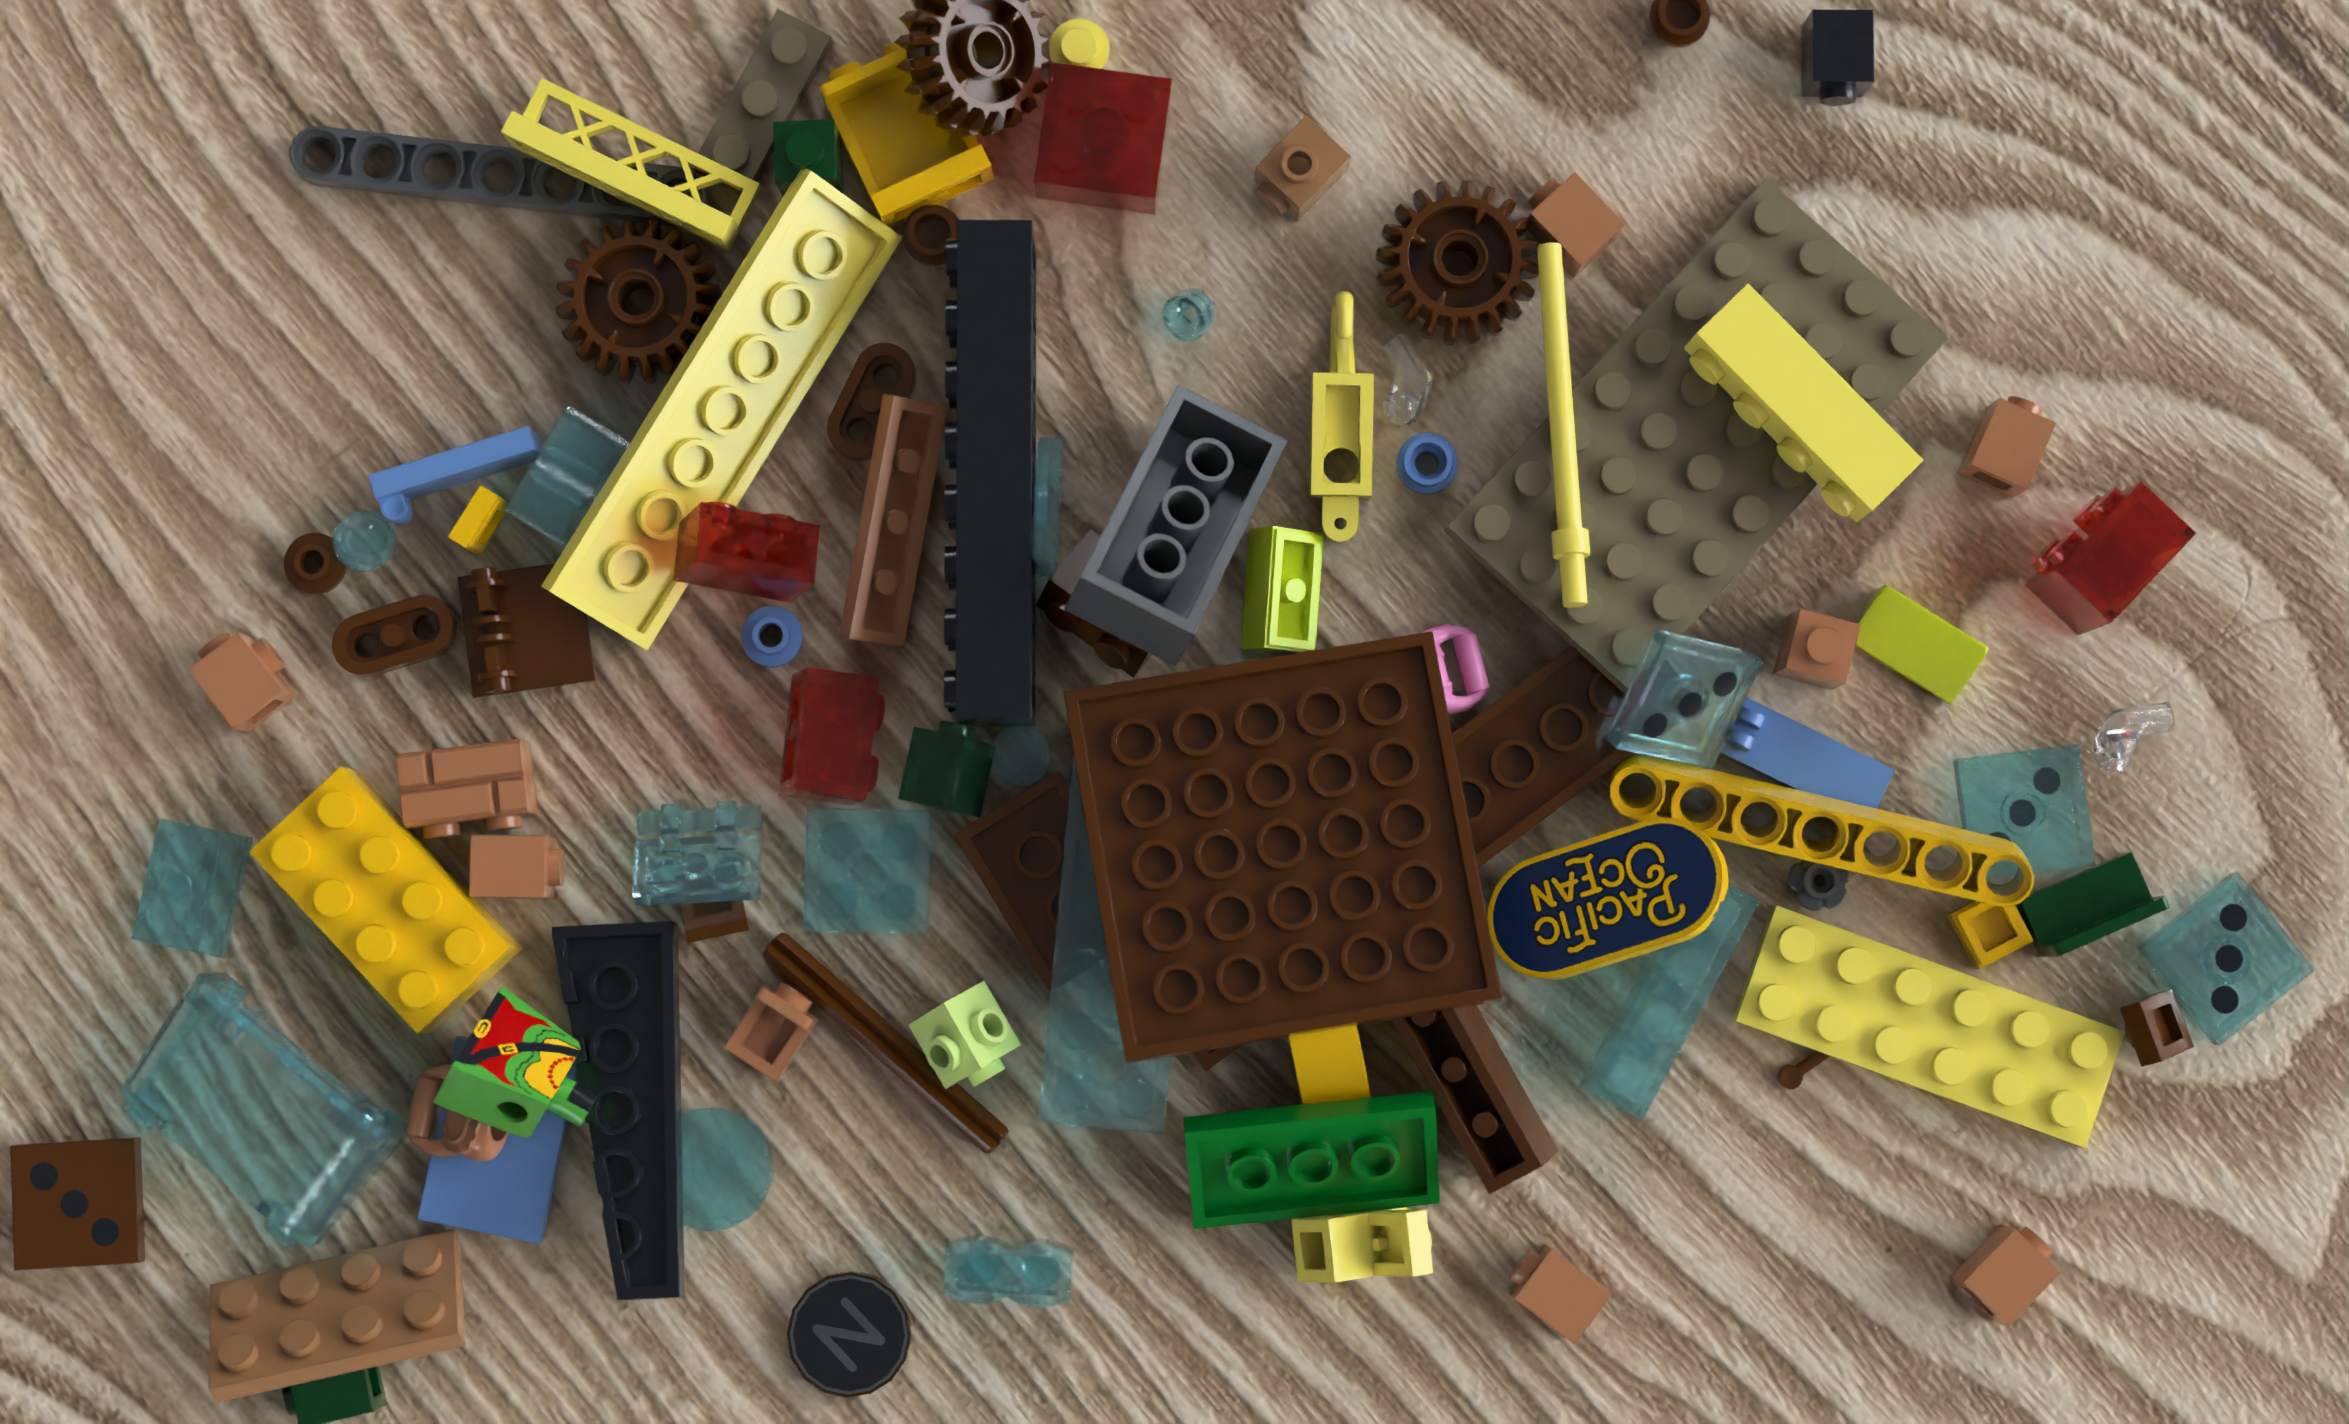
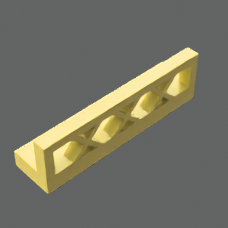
[501,78,762,252]

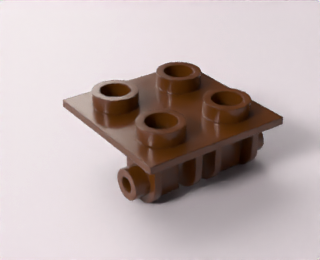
[458,563,595,698]

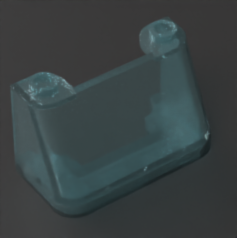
[119,973,408,1248]

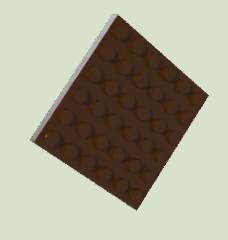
[1064,631,1502,1064]

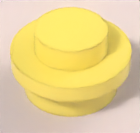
[1049,19,1109,80]

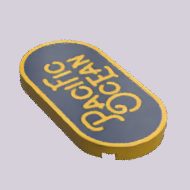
[1487,817,1728,980]

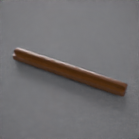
[762,933,1008,1154]

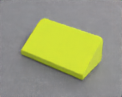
[1241,526,1324,654]
[1855,585,1990,704]

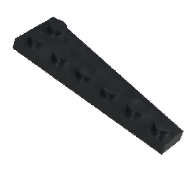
[552,921,685,1300]

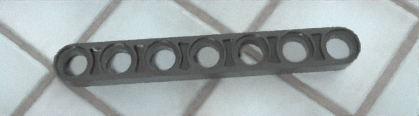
[289,126,709,227]

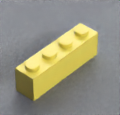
[1684,283,1924,523]

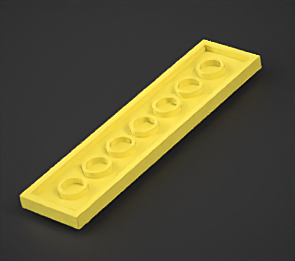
[541,168,903,651]

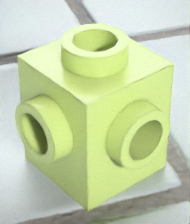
[909,981,1021,1089]

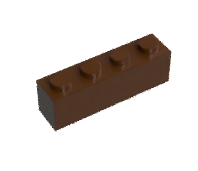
[1391,1005,1559,1194]

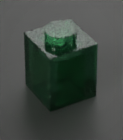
[898,720,996,818]

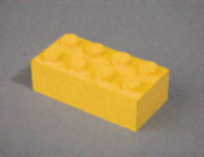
[249,766,523,1034]

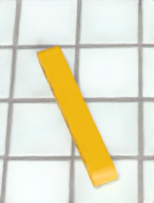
[1610,753,2034,907]

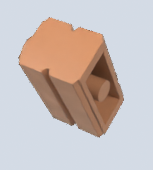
[396,738,538,840]

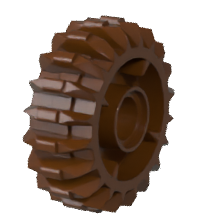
[894,0,1054,136]
[1375,180,1539,345]
[556,219,722,384]

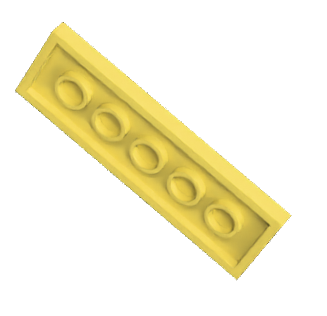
[1732,905,2125,1148]

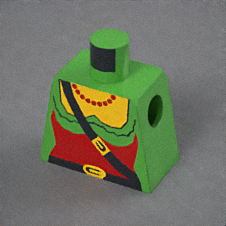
[433,986,599,1138]

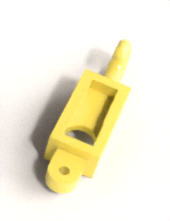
[1309,291,1374,543]

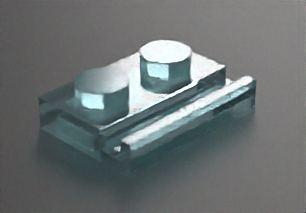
[131,818,253,958]

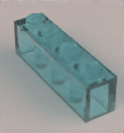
[1579,883,1760,1120]

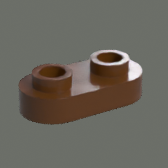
[827,343,917,461]
[332,595,457,677]

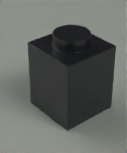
[1801,9,1874,106]

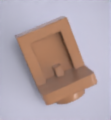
[724,982,819,1082]

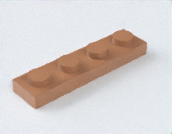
[839,394,948,648]

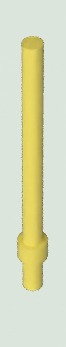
[1537,242,1590,608]

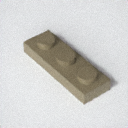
[692,9,833,195]

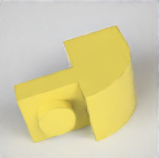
[1291,1207,1433,1283]

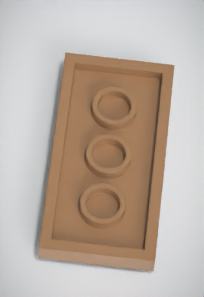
[209,1229,465,1403]

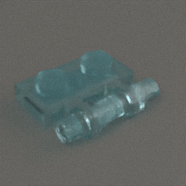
[632,800,763,906]

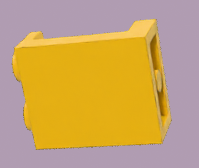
[819,42,994,228]

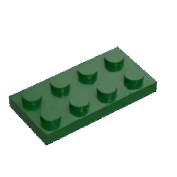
[1183,1091,1440,1229]

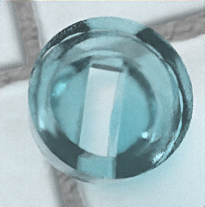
[1163,288,1217,342]

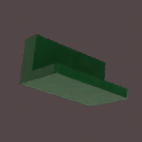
[2016,852,2170,957]

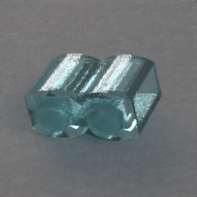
[505,406,630,547]
[943,1235,1074,1307]

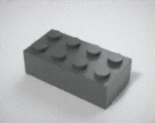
[1064,385,1288,666]

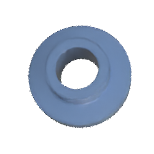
[1396,433,1458,494]
[741,606,803,667]

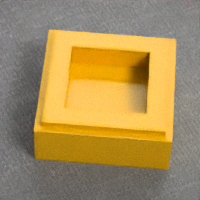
[448,485,510,556]
[1946,901,2034,969]

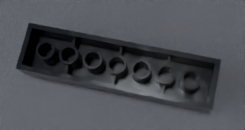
[944,220,1036,727]

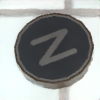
[787,1271,912,1398]

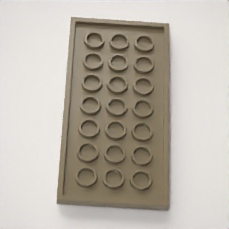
[1444,178,1947,695]

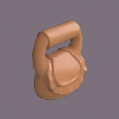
[406,1064,509,1162]

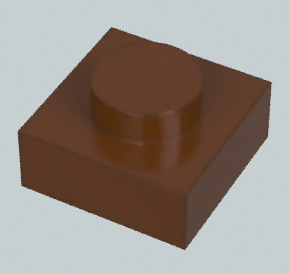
[675,866,749,943]
[2120,989,2194,1067]

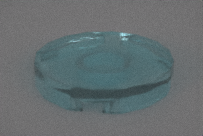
[681,1107,774,1231]

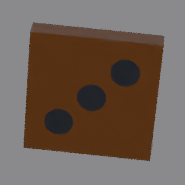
[10,1137,145,1271]

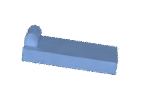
[368,426,546,525]
[1716,697,1895,808]

